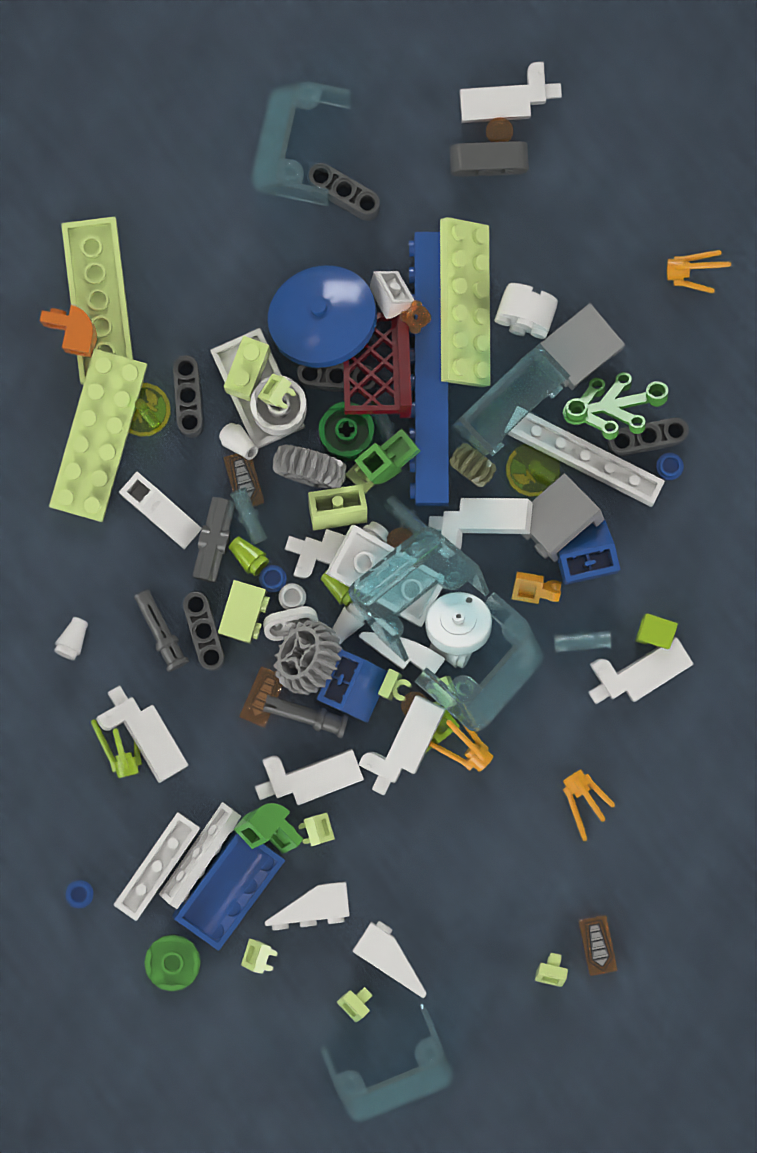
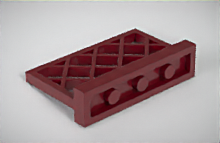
[343,311,412,418]

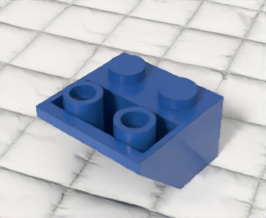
[557,520,621,585]
[317,649,388,723]

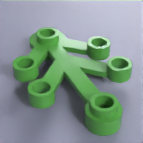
[563,372,668,440]

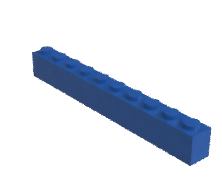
[409,232,449,506]

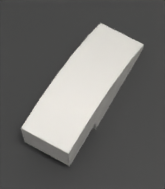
[359,632,445,678]

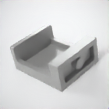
[538,303,625,390]
[521,473,605,562]

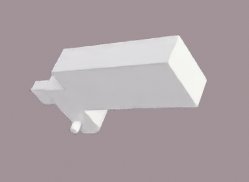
[459,62,562,123]
[428,498,533,554]
[285,529,346,579]
[588,637,693,704]
[96,686,188,783]
[359,695,446,795]
[255,749,364,805]

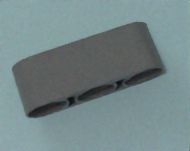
[449,141,529,177]
[309,163,380,221]
[173,355,204,438]
[298,363,377,394]
[607,418,689,457]
[183,592,225,671]

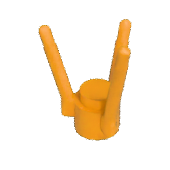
[667,250,731,293]
[429,716,494,772]
[562,769,615,841]

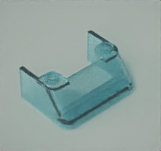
[251,81,351,206]
[451,343,570,456]
[348,527,490,662]
[415,592,544,732]
[321,1003,453,1122]

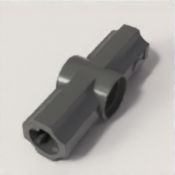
[193,497,236,583]

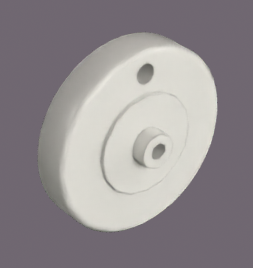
[425,592,492,655]

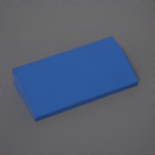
[172,830,285,951]

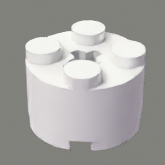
[495,283,558,339]
[250,375,307,436]

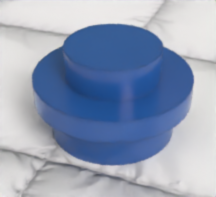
[656,453,684,480]
[259,565,287,593]
[65,880,94,908]

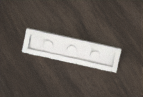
[159,802,241,909]
[114,812,201,921]

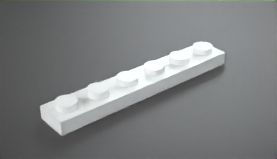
[505,407,665,507]

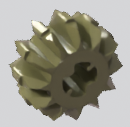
[449,443,497,487]

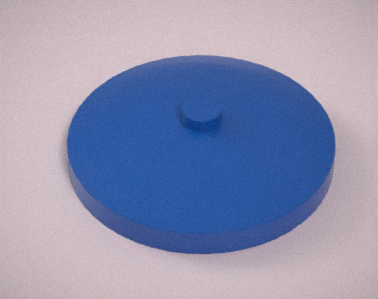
[268,265,377,368]

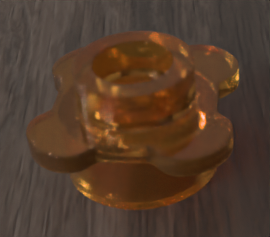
[400,300,431,334]

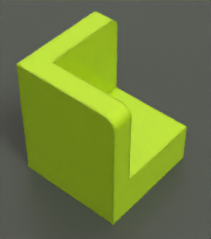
[635,613,678,649]

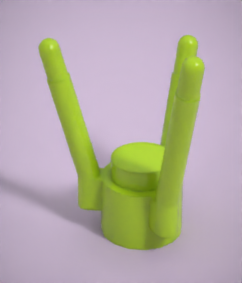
[91,720,142,778]

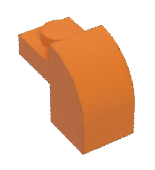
[40,305,97,358]

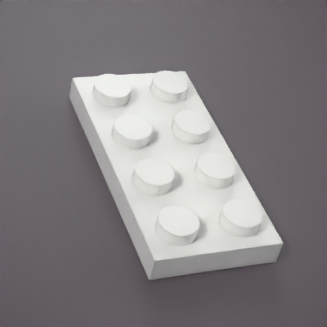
[210,328,305,449]
[326,525,447,627]

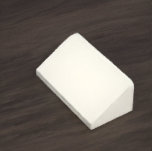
[370,271,416,319]

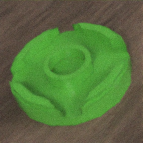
[144,934,201,991]

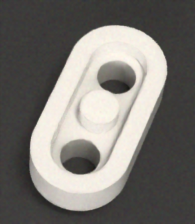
[263,606,318,641]

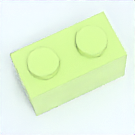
[224,336,271,401]
[308,484,367,531]
[218,580,270,644]

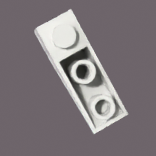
[119,472,202,550]
[265,881,350,930]

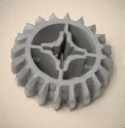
[272,445,347,490]
[274,620,342,695]

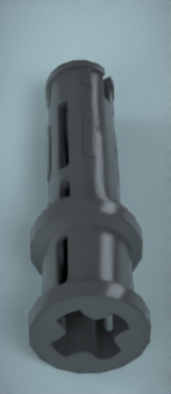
[134,590,190,672]
[263,695,348,738]

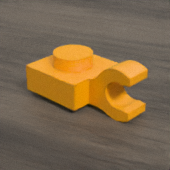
[511,571,562,604]

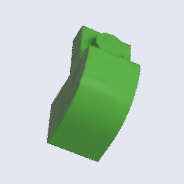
[354,429,421,484]
[234,803,303,854]

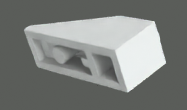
[353,921,427,998]

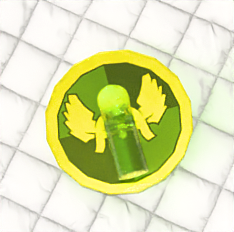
[129,383,171,437]
[506,444,560,497]

